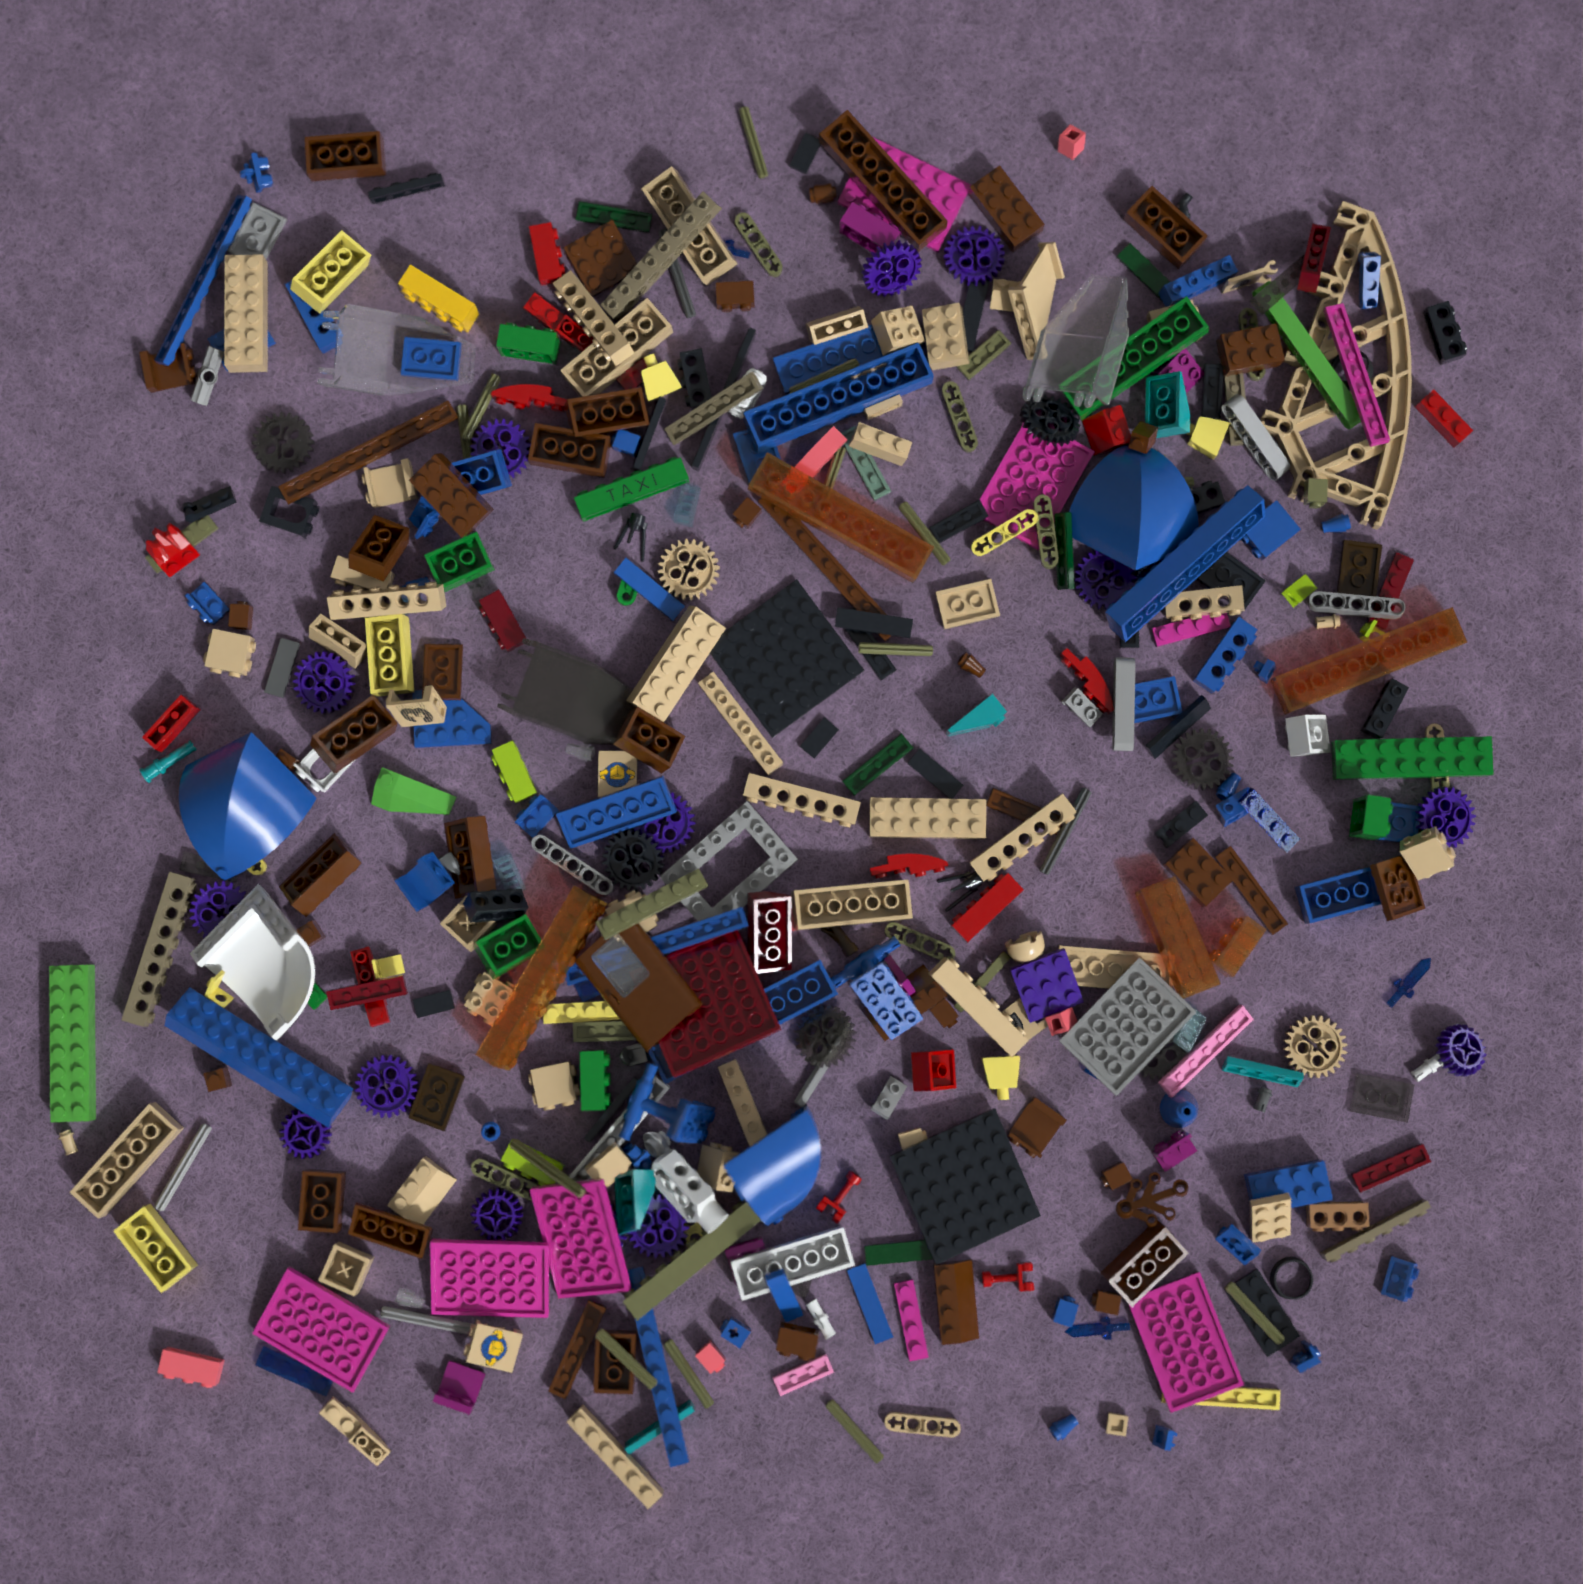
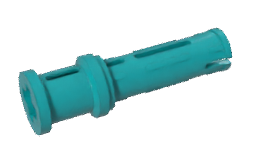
[139,740,197,783]

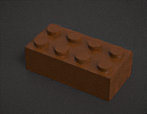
[304,131,386,182]
[968,165,1045,253]
[1123,186,1208,270]
[528,423,611,478]
[409,453,494,538]
[310,695,398,774]

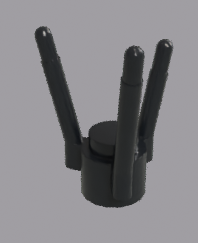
[614,513,648,562]
[937,871,982,912]

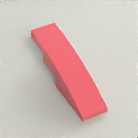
[780,426,847,497]

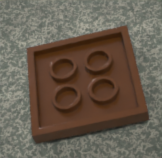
[563,220,637,297]
[1370,855,1426,921]

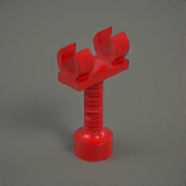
[816,1170,862,1224]
[982,1262,1034,1292]

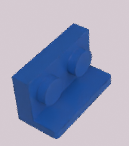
[409,496,439,539]
[185,582,230,625]
[1216,787,1259,827]
[515,794,560,838]
[1215,1224,1261,1265]
[1381,1256,1419,1302]
[1289,1340,1321,1373]

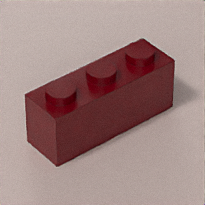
[479,589,528,652]

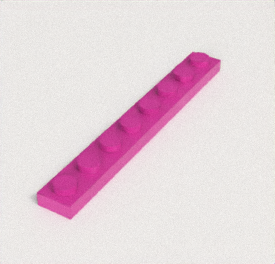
[1323,303,1390,447]

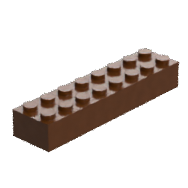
[819,109,948,252]

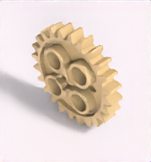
[658,539,720,601]
[1283,1015,1347,1078]

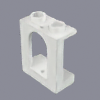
[294,749,355,792]

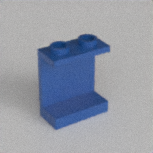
[1241,500,1301,560]
[395,852,455,912]

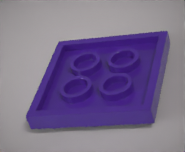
[1010,948,1084,1023]

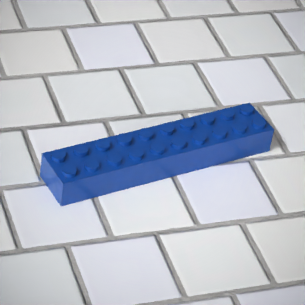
[743,343,934,453]
[1105,485,1266,642]
[649,960,838,1084]
[164,987,353,1128]

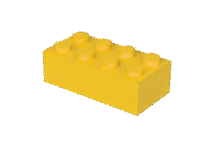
[398,265,479,333]

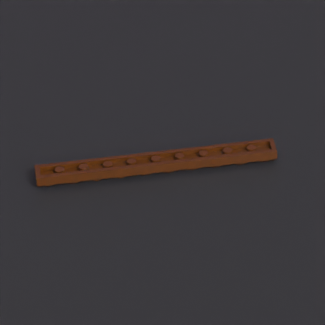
[278,400,458,505]
[758,489,891,642]

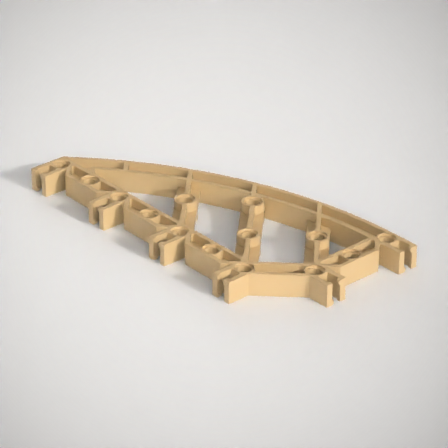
[1260,201,1412,530]

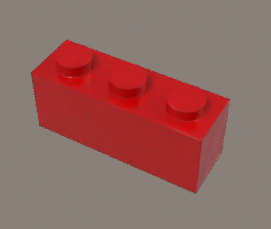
[529,222,566,286]
[1415,389,1473,448]
[142,695,201,752]

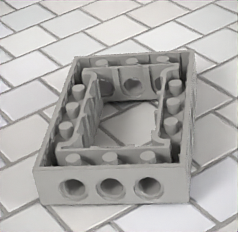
[660,801,798,921]

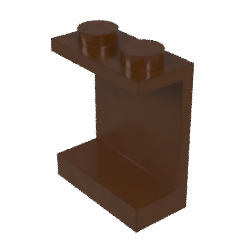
[139,343,197,393]
[1007,1096,1067,1158]

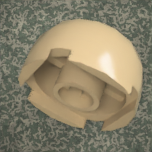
[1005,931,1045,963]

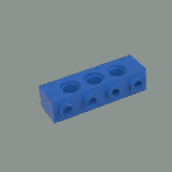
[1158,255,1238,307]
[285,280,343,354]
[1193,617,1258,694]

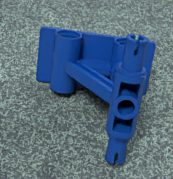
[830,936,923,1040]
[618,1062,716,1144]

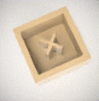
[871,306,925,356]
[440,895,497,952]
[319,1241,374,1296]

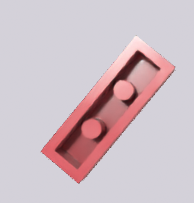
[157,1347,225,1388]

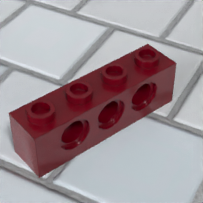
[1297,224,1331,293]

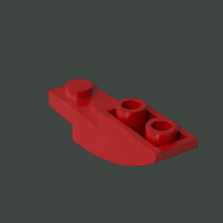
[523,292,594,352]
[491,384,567,412]
[1060,648,1114,714]
[869,854,949,879]
[350,946,390,1027]

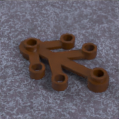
[1116,1172,1188,1227]

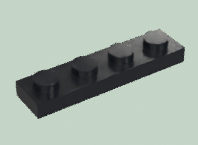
[368,173,445,204]

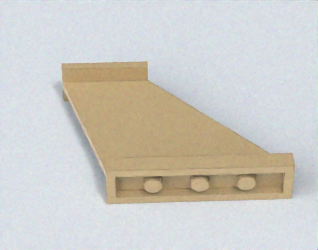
[1008,242,1064,360]

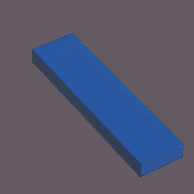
[613,558,685,621]
[847,1263,893,1344]
[764,1268,804,1322]

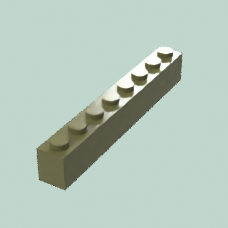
[623,1201,761,1321]

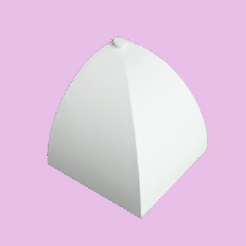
[190,884,315,1040]

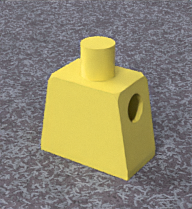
[641,354,682,402]
[1185,416,1230,460]
[982,1055,1020,1100]

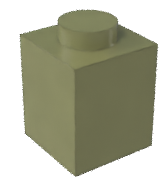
[1303,478,1328,508]

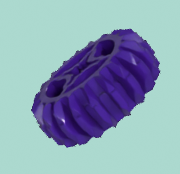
[1435,1024,1487,1077]
[279,1109,332,1159]
[470,1188,524,1241]

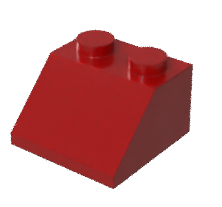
[1082,405,1131,456]
[911,1049,957,1091]

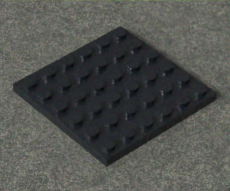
[710,579,865,738]
[889,1108,1041,1265]

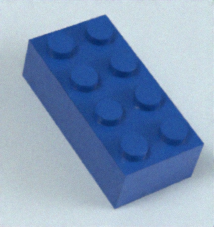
[452,449,512,495]
[1294,867,1381,924]
[1244,1159,1333,1208]

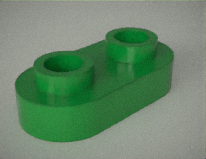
[616,580,637,606]

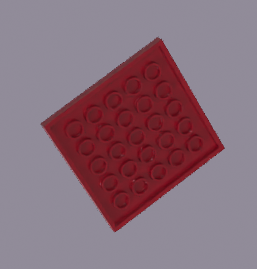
[629,930,782,1078]

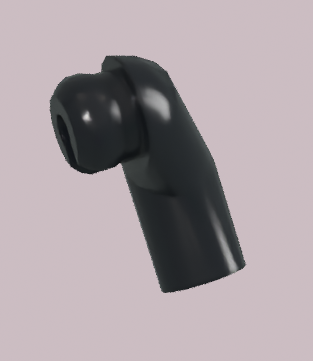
[1176,193,1193,219]

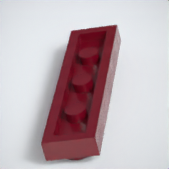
[1367,552,1414,630]
[326,974,408,1011]
[1351,1143,1431,1193]

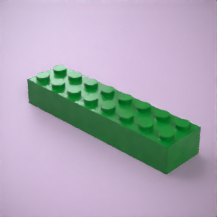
[1059,297,1209,421]
[1331,736,1494,780]

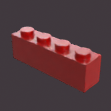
[951,873,1024,943]

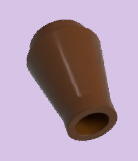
[957,652,986,678]

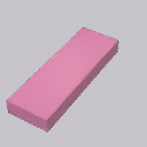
[773,1354,834,1396]

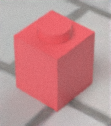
[1058,124,1086,160]
[1045,1007,1078,1036]
[695,1340,726,1374]

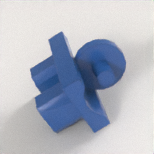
[239,153,273,193]
[622,1142,651,1170]

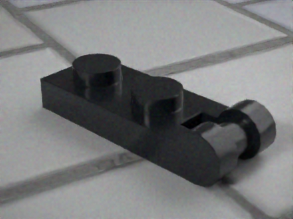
[182,486,237,523]
[1154,801,1208,848]

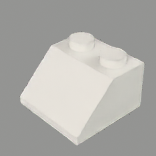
[1285,715,1331,756]

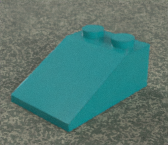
[1145,371,1190,438]
[945,694,1007,737]
[615,1169,656,1235]

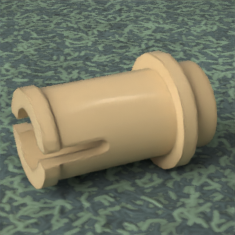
[1315,614,1340,629]
[58,1130,79,1156]

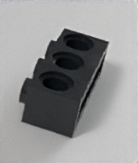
[1423,301,1467,365]
[677,348,712,411]
[1189,480,1225,514]
[1360,678,1409,739]
[463,888,529,923]

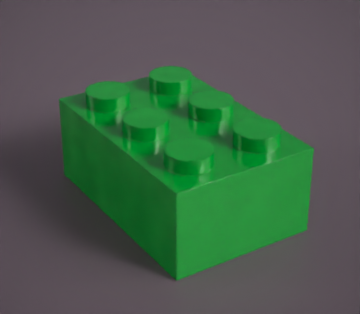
[496,322,560,365]
[424,532,495,593]
[1349,795,1393,840]
[473,914,546,980]
[580,1050,611,1111]

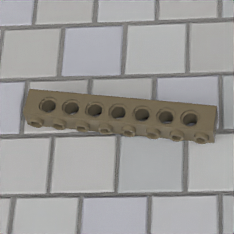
[601,191,722,321]
[121,872,197,1027]

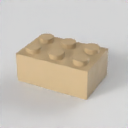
[922,303,969,370]

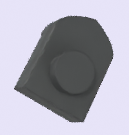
[438,852,460,875]
[620,1044,650,1066]

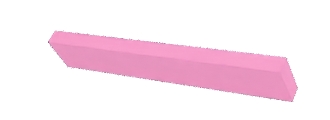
[1158,1004,1254,1098]

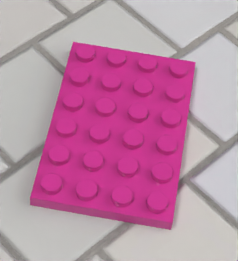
[837,138,971,252]
[980,423,1095,550]
[530,1178,632,1299]
[430,1239,549,1318]
[252,1267,391,1393]
[1127,1272,1244,1413]

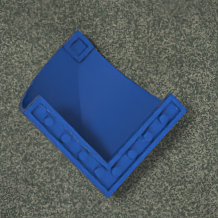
[1069,444,1199,570]
[179,732,317,881]
[723,1104,820,1226]

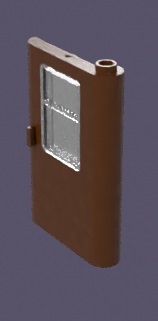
[575,923,703,1053]

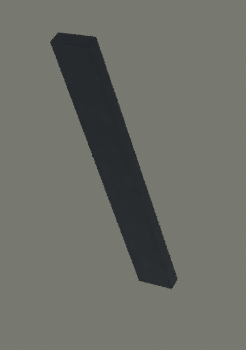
[692,328,756,472]

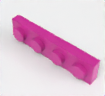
[1151,613,1231,647]
[894,1279,929,1361]

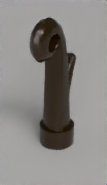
[821,926,859,958]

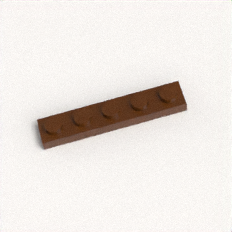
[1214,846,1288,935]
[548,1300,607,1399]

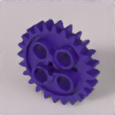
[944,226,1005,286]
[861,240,922,297]
[470,419,531,478]
[1074,550,1137,611]
[293,651,356,714]
[1415,787,1476,848]
[634,792,696,854]
[189,881,247,938]
[355,1055,419,1118]
[628,1194,690,1258]

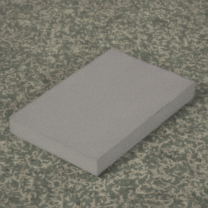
[227,202,287,259]

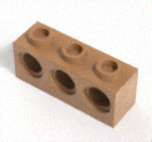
[1306,1201,1369,1232]

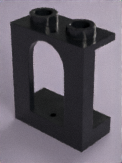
[259,486,319,539]

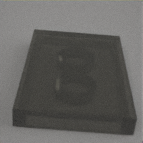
[1349,1073,1414,1123]

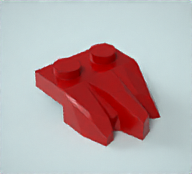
[146,523,200,577]

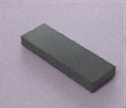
[264,638,300,698]

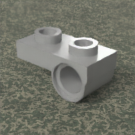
[1061,687,1103,727]
[870,1076,907,1120]

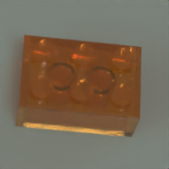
[1208,916,1267,977]

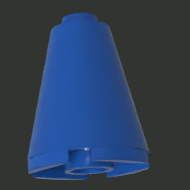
[1159,1089,1198,1128]

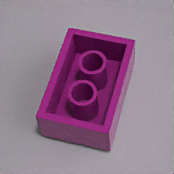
[839,202,900,253]

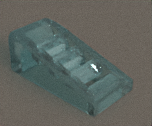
[673,484,701,527]
[493,854,526,891]
[1174,1008,1206,1052]

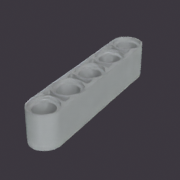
[1221,394,1290,481]
[1308,591,1405,620]
[1112,657,1135,751]
[531,835,614,895]

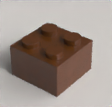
[776,1322,819,1361]

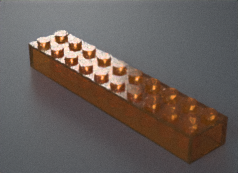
[747,452,934,583]
[1270,607,1467,715]
[475,885,607,1071]

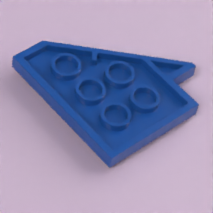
[412,690,492,748]

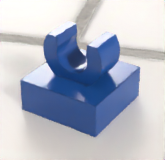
[1253,659,1276,684]
[1152,1425,1177,1451]

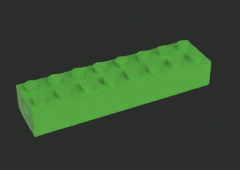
[49,965,96,1122]

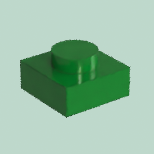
[307,983,328,1010]

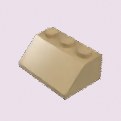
[387,1156,457,1224]

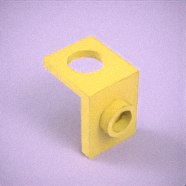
[372,954,405,979]
[204,970,234,1008]

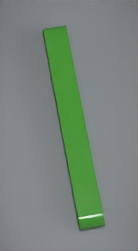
[1252,281,1361,430]

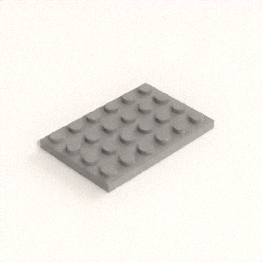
[1059,957,1196,1096]

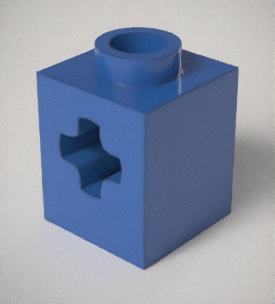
[611,430,641,457]
[1051,1295,1079,1328]
[720,1316,751,1348]

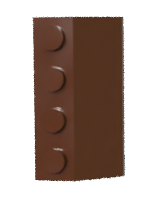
[564,387,649,437]
[444,816,496,899]
[279,833,362,917]
[861,964,947,1041]
[348,1202,433,1259]
[1100,1220,1189,1307]
[933,1259,979,1345]

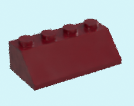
[748,891,792,974]

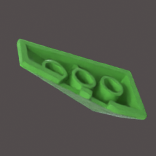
[371,767,456,815]

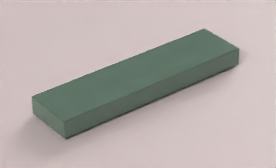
[841,426,891,501]

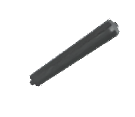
[659,229,696,318]
[1040,788,1091,875]

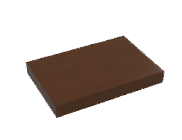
[422,644,463,700]

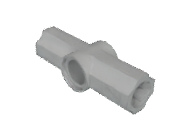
[190,346,224,406]

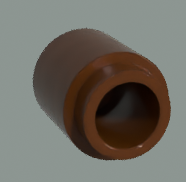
[809,183,837,204]

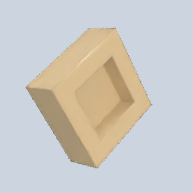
[1105,1412,1128,1436]

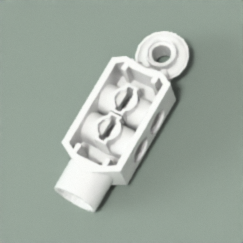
[643,1131,728,1234]

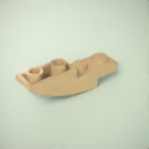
[319,1396,391,1466]

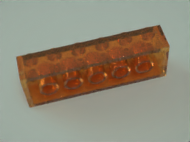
[1135,876,1221,999]

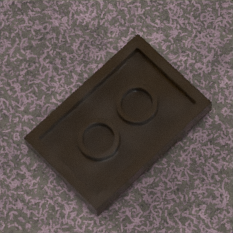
[1337,540,1382,597]
[408,1063,466,1131]

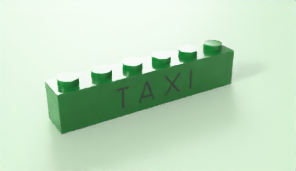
[574,457,690,522]

